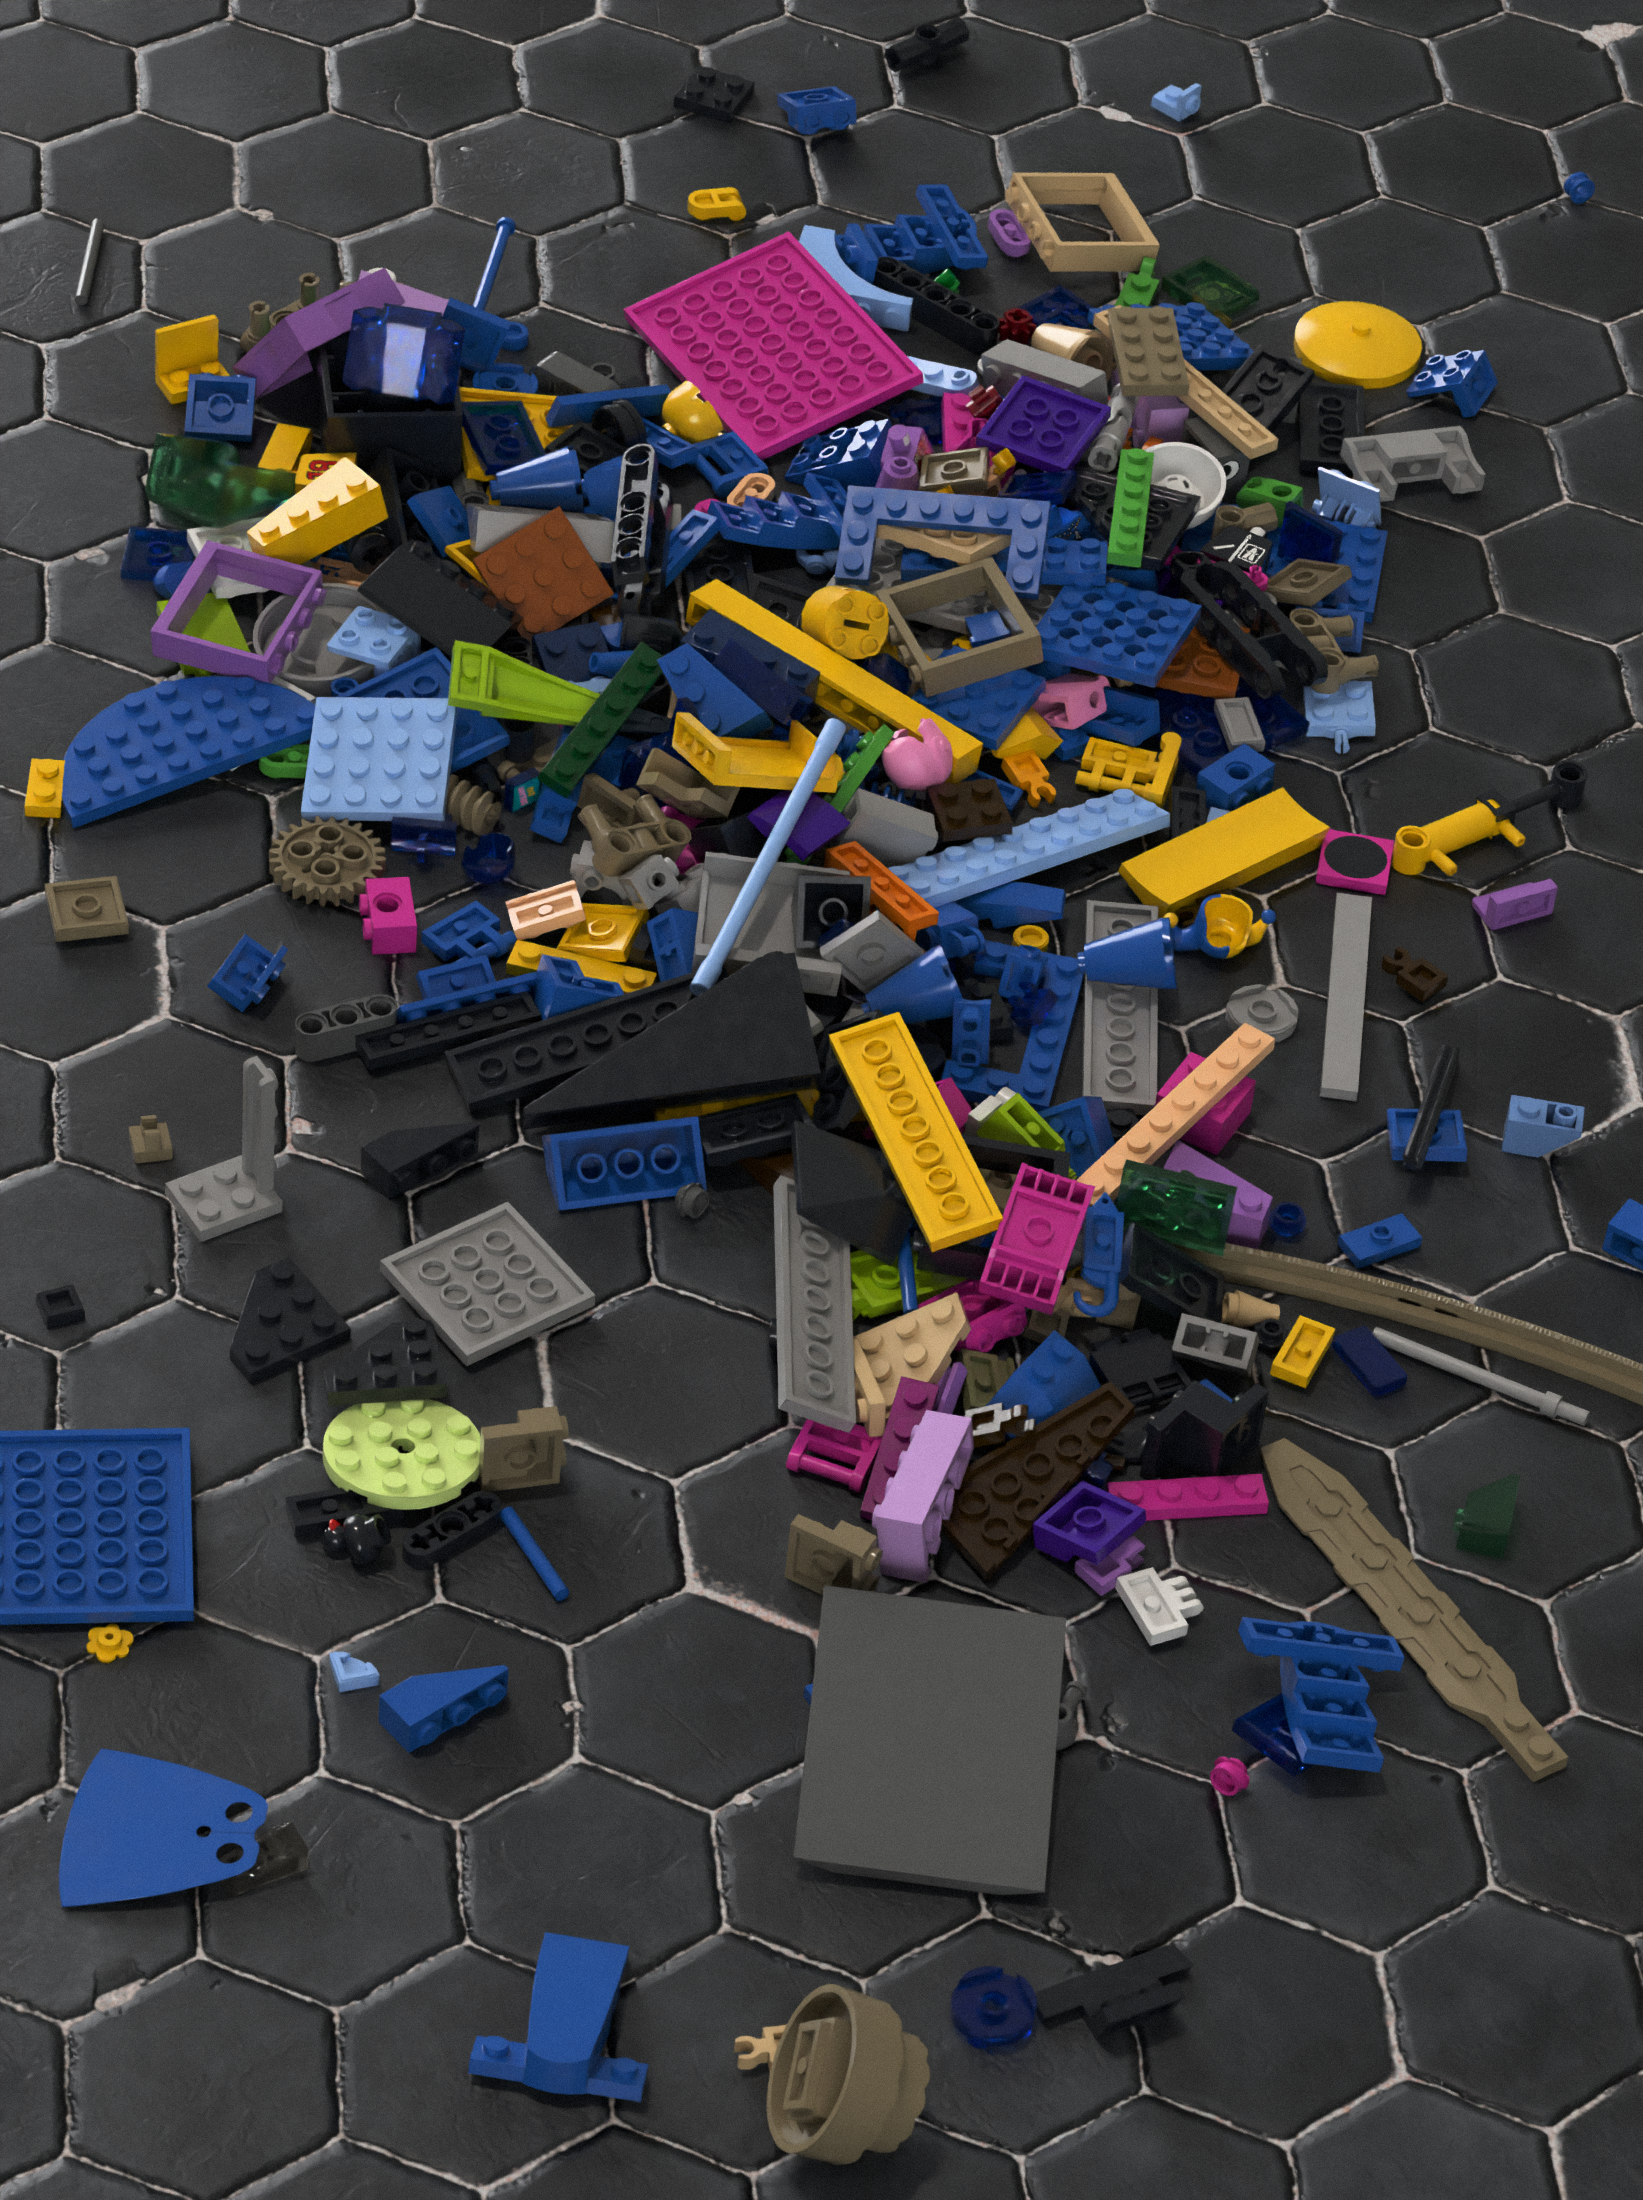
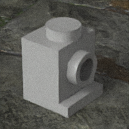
[617,855,680,909]

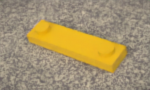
[506,939,657,994]

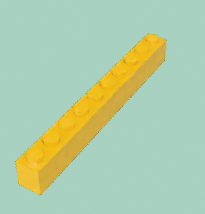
[685,579,983,783]

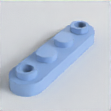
[907,356,979,397]

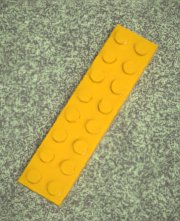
[829,1012,1003,1252]

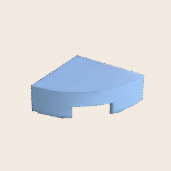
[329,1652,380,1693]

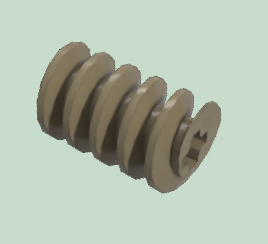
[445,774,502,837]

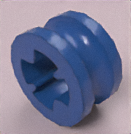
[1564,172,1595,204]

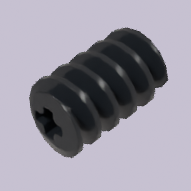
[342,523,393,575]

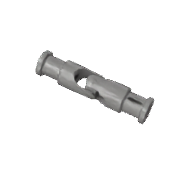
[1088,383,1140,473]

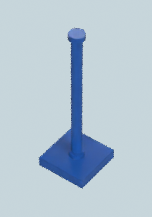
[435,217,516,374]

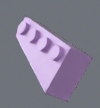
[872,1410,974,1583]

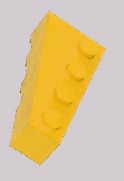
[247,457,388,565]

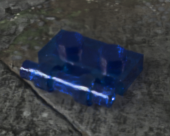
[890,395,943,445]

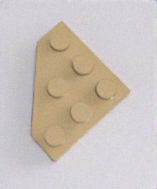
[853,1292,971,1427]

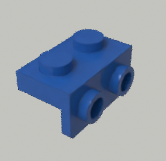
[1080,686,1160,747]
[207,934,288,1012]

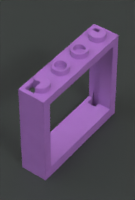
[150,540,326,683]

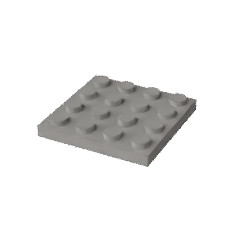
[380,1202,596,1366]

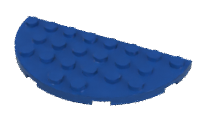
[62,676,315,828]

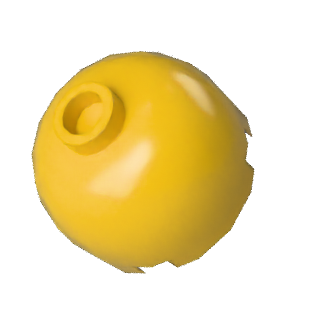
[661,381,724,444]

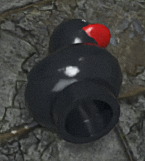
[322,1513,391,1565]

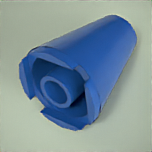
[489,446,583,513]
[1077,917,1177,990]
[861,945,962,1024]

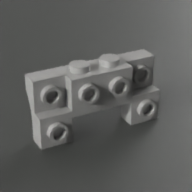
[1340,426,1486,502]

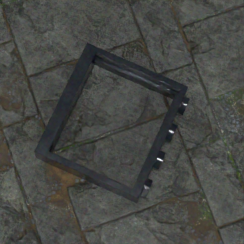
[912,1134,1071,1280]

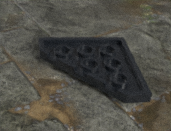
[1062,465,1201,572]

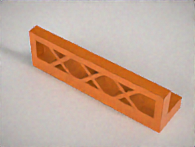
[824,841,939,942]

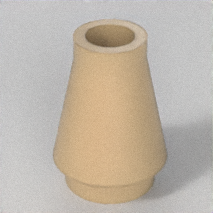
[1221,1290,1280,1328]

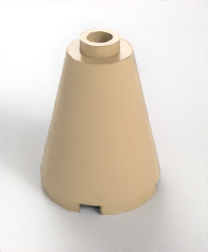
[1031,323,1116,382]

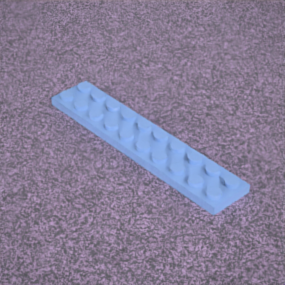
[875,789,1170,912]

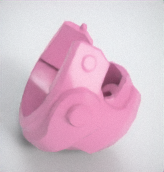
[881,718,953,791]

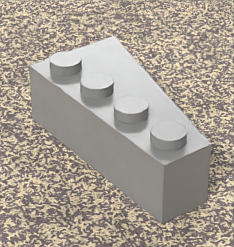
[981,339,1108,405]

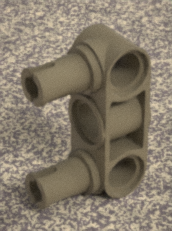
[240,273,322,353]
[1289,608,1379,694]
[578,794,691,877]

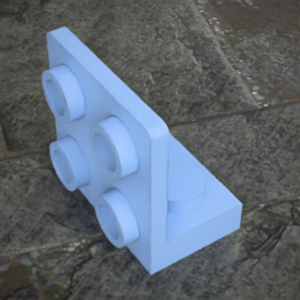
[327,606,422,677]

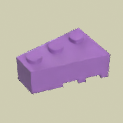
[1149,1140,1273,1249]

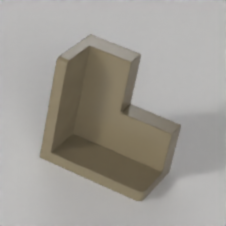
[636,748,740,818]

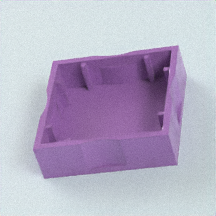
[232,267,405,400]

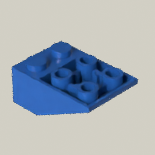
[784,419,892,493]

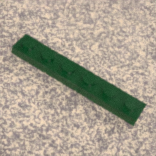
[537,642,663,799]

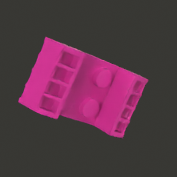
[978,1163,1095,1316]

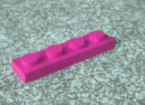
[1106,1474,1269,1521]

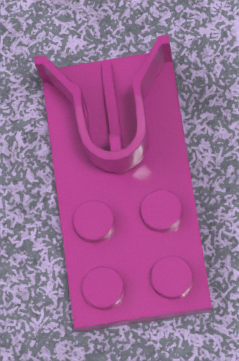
[941,392,1015,490]

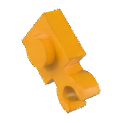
[1001,749,1056,808]

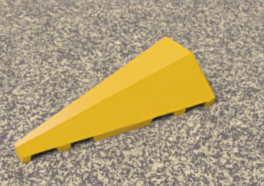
[952,635,1063,759]

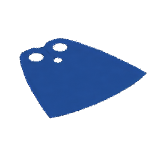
[59,1748,268,1907]

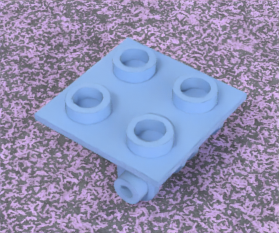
[1311,467,1382,528]

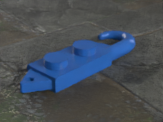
[1073,1192,1124,1318]

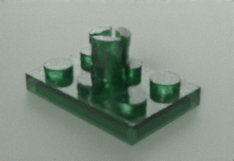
[1116,1159,1238,1256]

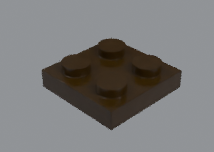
[925,778,1013,842]

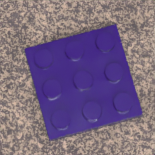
[976,375,1111,479]

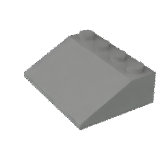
[467,503,615,568]

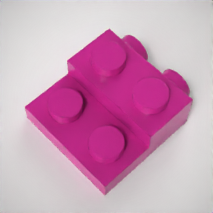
[918,1278,1027,1352]

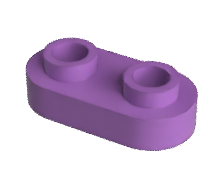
[988,209,1031,257]

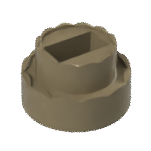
[767,1984,930,2165]

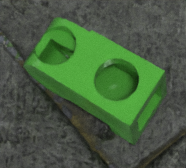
[1236,476,1303,531]

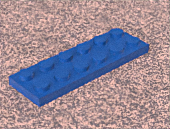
[901,538,1108,586]

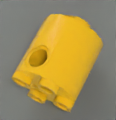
[801,586,889,659]

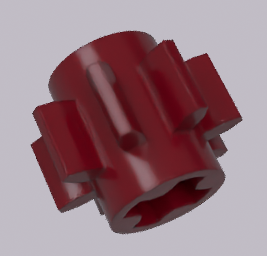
[998,308,1037,345]
[965,384,1003,419]

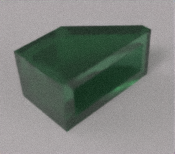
[1452,1474,1520,1559]

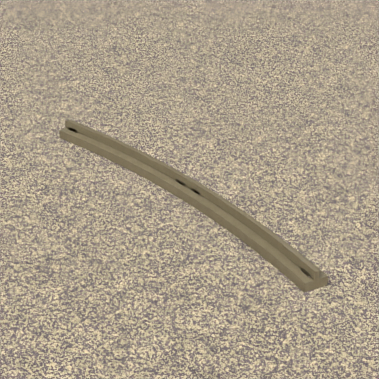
[1122,1226,1643,1405]

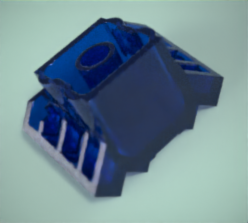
[343,303,465,405]

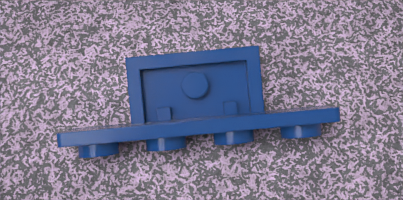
[397,955,538,1024]

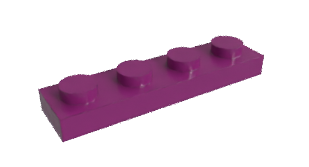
[860,1376,939,1520]

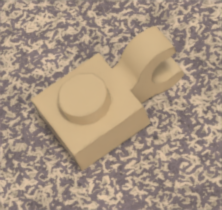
[1053,1278,1104,1318]

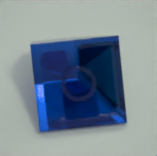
[1277,501,1343,564]

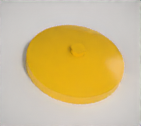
[1293,301,1422,389]

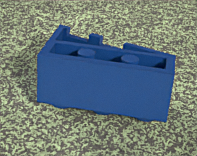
[657,643,774,738]

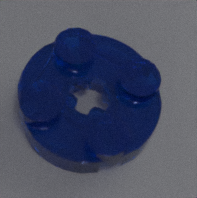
[950,1966,1037,2049]

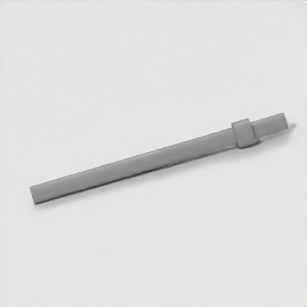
[1371,1327,1590,1426]

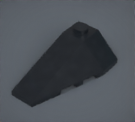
[813,1009,886,1134]

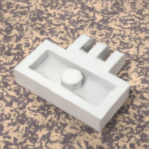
[1115,1567,1204,1646]

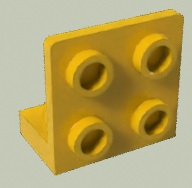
[155,315,230,405]

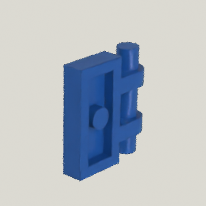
[421,900,517,963]

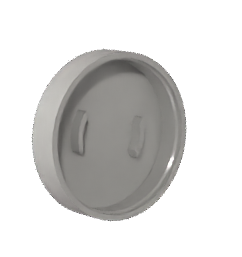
[253,583,389,697]

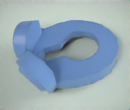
[796,548,839,575]

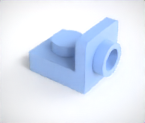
[1151,83,1202,122]

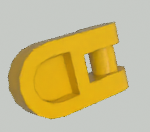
[687,187,746,221]

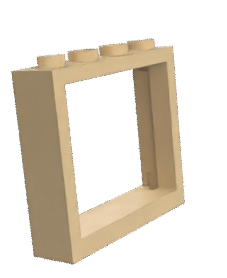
[1005,173,1160,272]

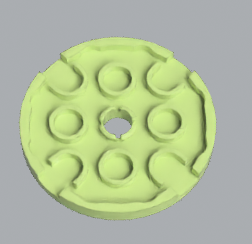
[323,1399,481,1510]

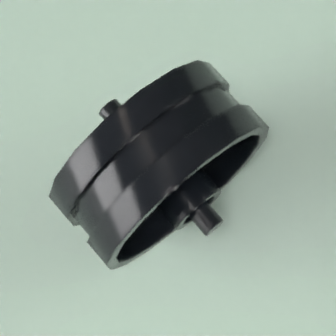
[592,399,647,449]

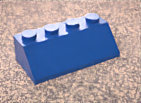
[542,1116,707,1211]

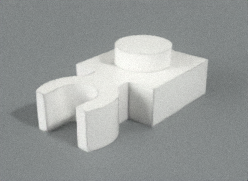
[964,1087,1016,1137]

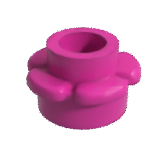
[1210,1756,1250,1796]

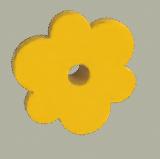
[86,1624,133,1663]

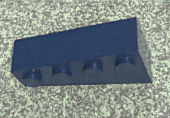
[679,609,820,723]

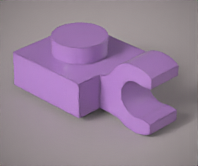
[1075,1536,1145,1596]

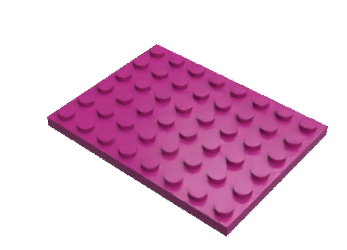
[623,231,924,461]

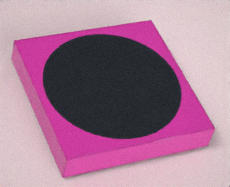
[1315,829,1394,895]

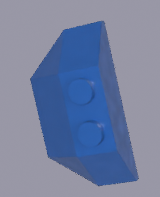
[986,1330,1101,1442]

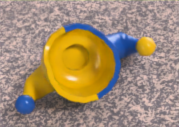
[1163,894,1276,959]

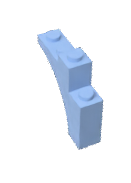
[799,225,913,331]

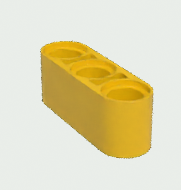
[254,423,313,498]

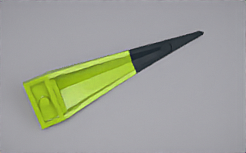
[447,640,675,737]

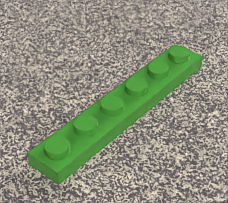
[1106,448,1154,568]
[784,724,895,865]

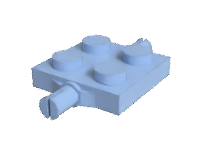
[1303,680,1376,754]

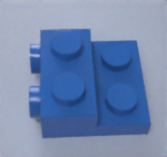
[777,86,857,134]
[185,373,256,442]

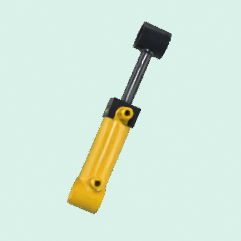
[1391,760,1588,876]

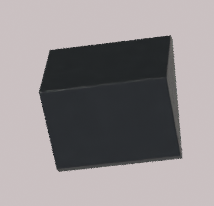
[791,874,871,949]

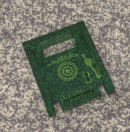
[1161,255,1260,320]

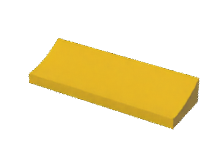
[1118,787,1331,919]

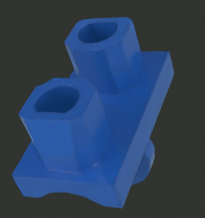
[952,998,991,1067]

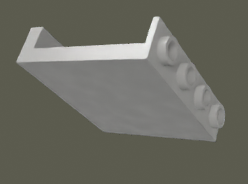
[691,852,850,996]

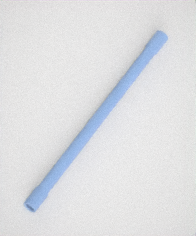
[689,718,846,996]

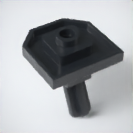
[619,612,686,656]

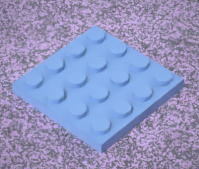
[301,697,458,822]

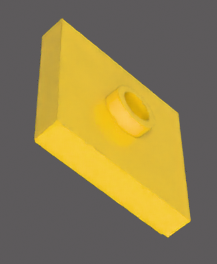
[556,903,650,962]

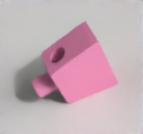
[1032,673,1110,730]

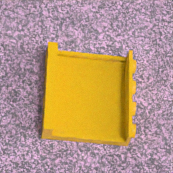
[672,712,843,793]

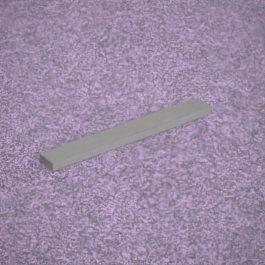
[1320,893,1372,1101]

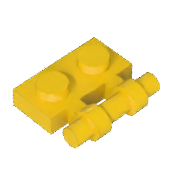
[1075,737,1157,797]

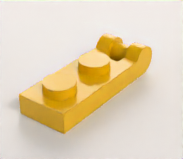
[1142,732,1182,809]

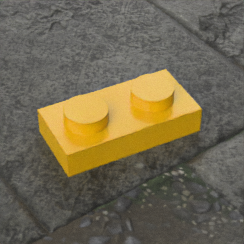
[25,759,65,818]
[1270,1315,1335,1388]

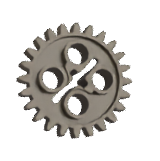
[269,816,386,907]

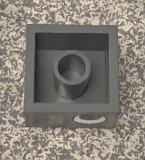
[1181,416,1250,504]

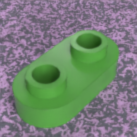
[259,744,310,778]

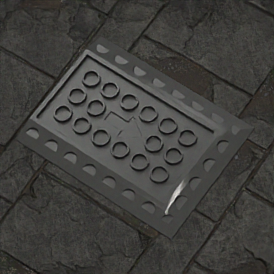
[793,1585,1067,1895]

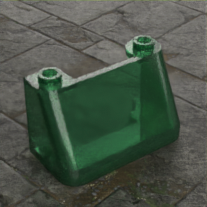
[146,433,297,529]

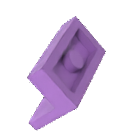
[1471,879,1558,931]

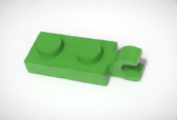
[1115,257,1160,307]

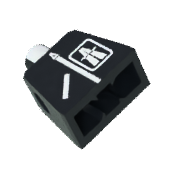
[1200,526,1273,592]

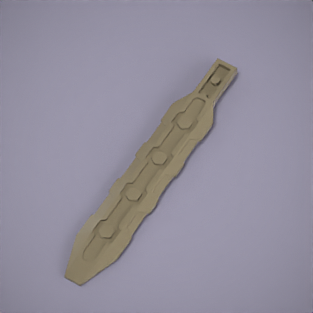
[1260,1438,1568,1782]

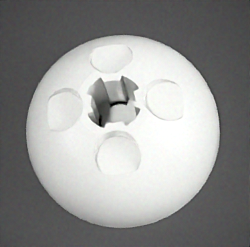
[1144,442,1226,529]

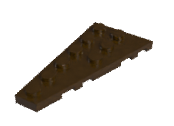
[941,1381,1134,1582]

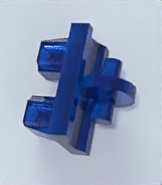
[391,814,457,863]

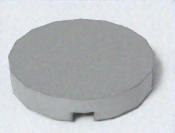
[1225,984,1299,1042]

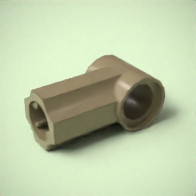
[1211,502,1278,540]

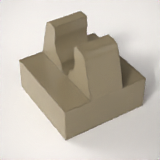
[129,1115,173,1164]

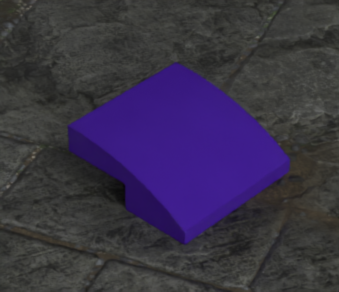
[747,790,851,862]

